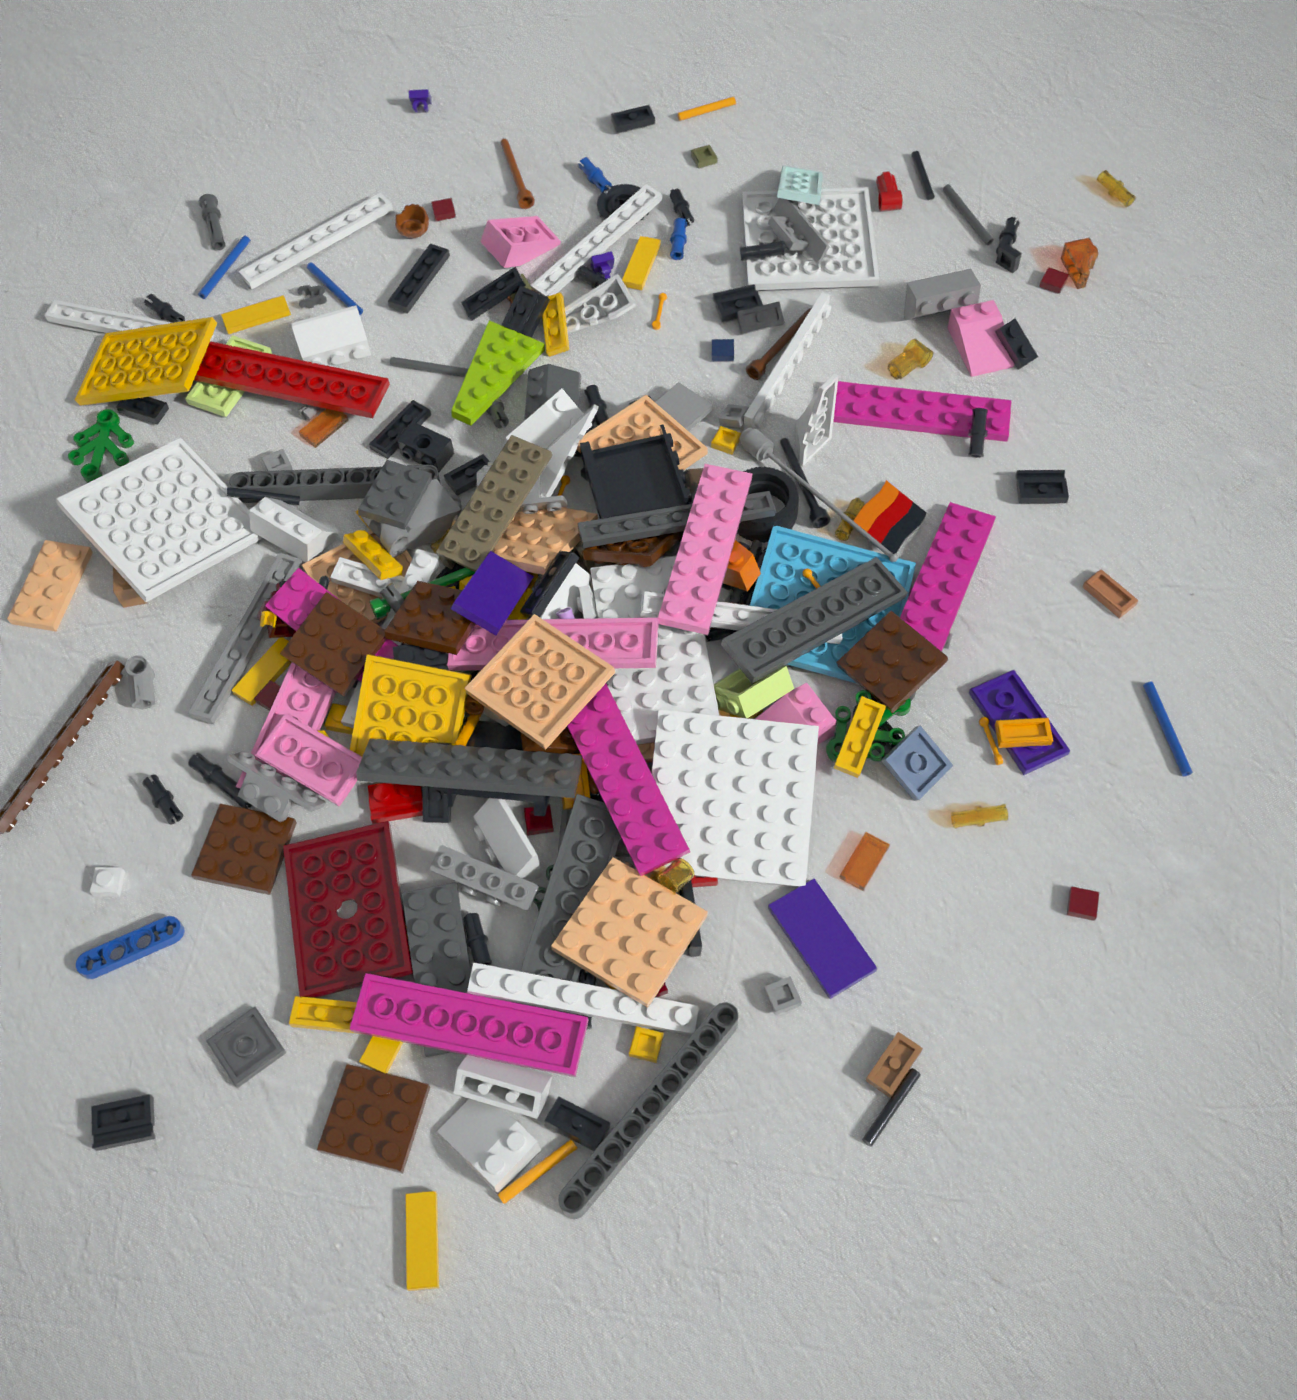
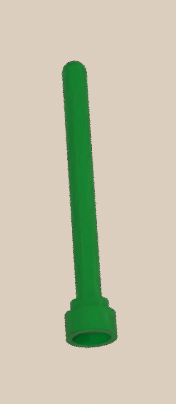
[369,567,475,620]

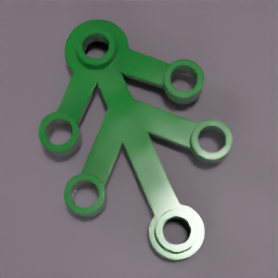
[68,409,134,483]
[826,690,911,762]

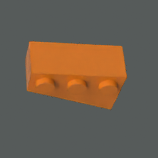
[723,540,761,591]

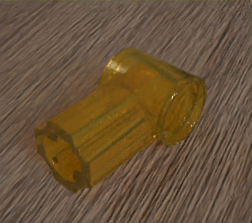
[887,339,933,380]
[649,858,695,895]

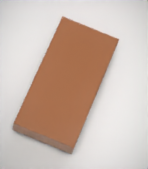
[1082,569,1139,619]

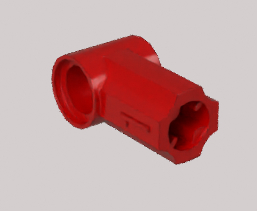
[876,171,903,211]

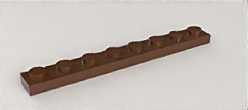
[0,660,125,834]

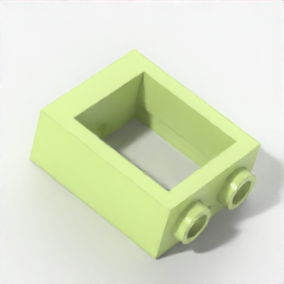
[714,666,794,719]

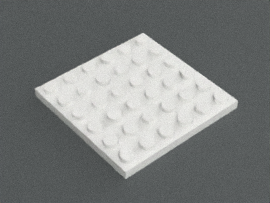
[742,187,879,290]
[56,438,263,602]
[652,709,819,887]

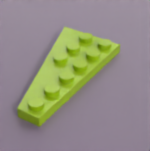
[451,320,545,426]

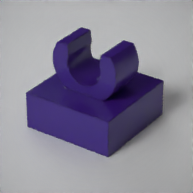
[408,89,432,113]
[590,251,614,279]

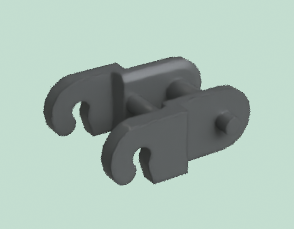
[297,285,327,309]

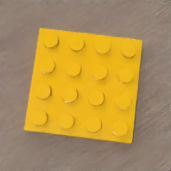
[350,654,471,757]

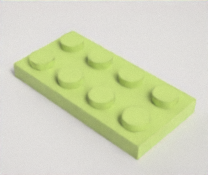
[185,335,272,417]

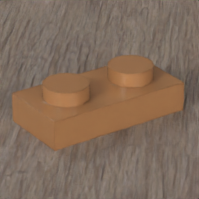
[866,1031,923,1098]

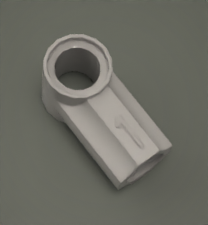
[125,655,155,710]

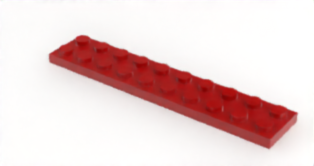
[194,341,390,419]

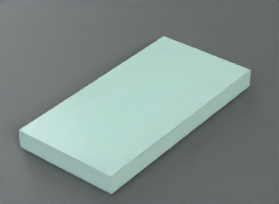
[777,165,823,205]

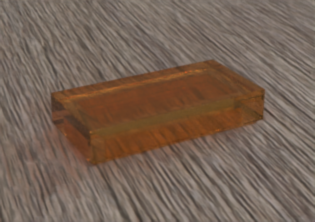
[298,409,349,448]
[840,832,890,891]

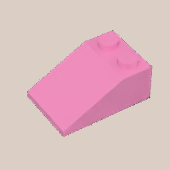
[480,216,561,268]
[948,300,1014,377]
[756,682,836,745]

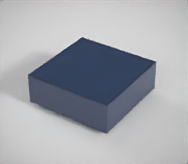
[712,339,734,362]

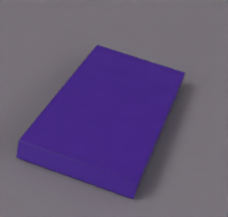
[451,551,534,635]
[969,670,1070,775]
[768,878,877,999]

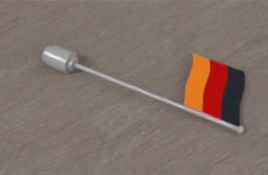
[739,427,927,562]

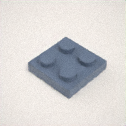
[881,725,953,801]

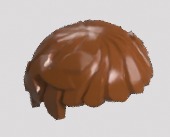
[395,204,429,239]

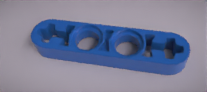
[76,916,185,979]

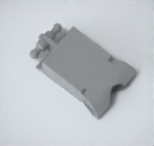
[361,479,463,557]

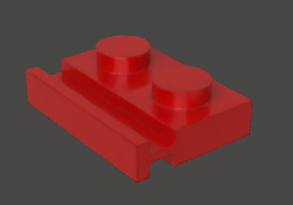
[368,783,423,824]

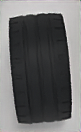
[737,467,799,543]

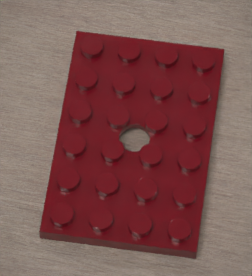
[283,821,413,998]

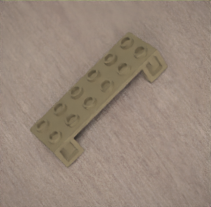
[436,435,553,572]

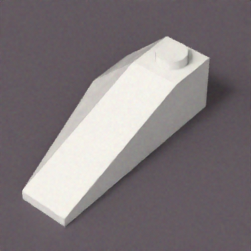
[565,274,636,333]
[795,374,839,466]
[539,404,598,497]

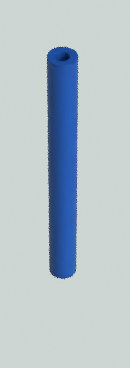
[198,235,250,299]
[307,262,363,315]
[1143,681,1193,776]

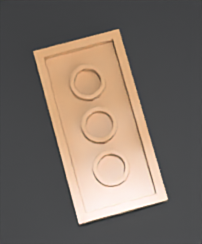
[7,540,93,631]

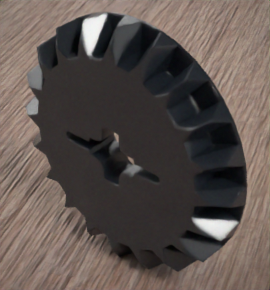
[597,184,649,224]

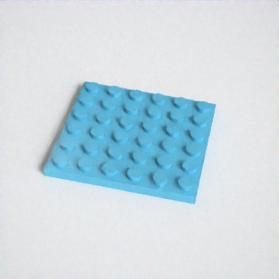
[750,526,916,683]

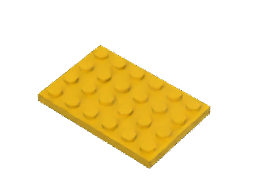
[74,317,217,406]

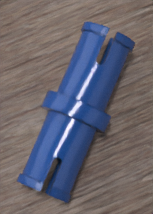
[578,157,612,193]
[670,218,687,260]

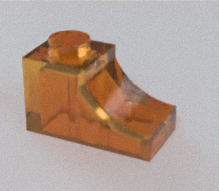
[1061,237,1098,289]

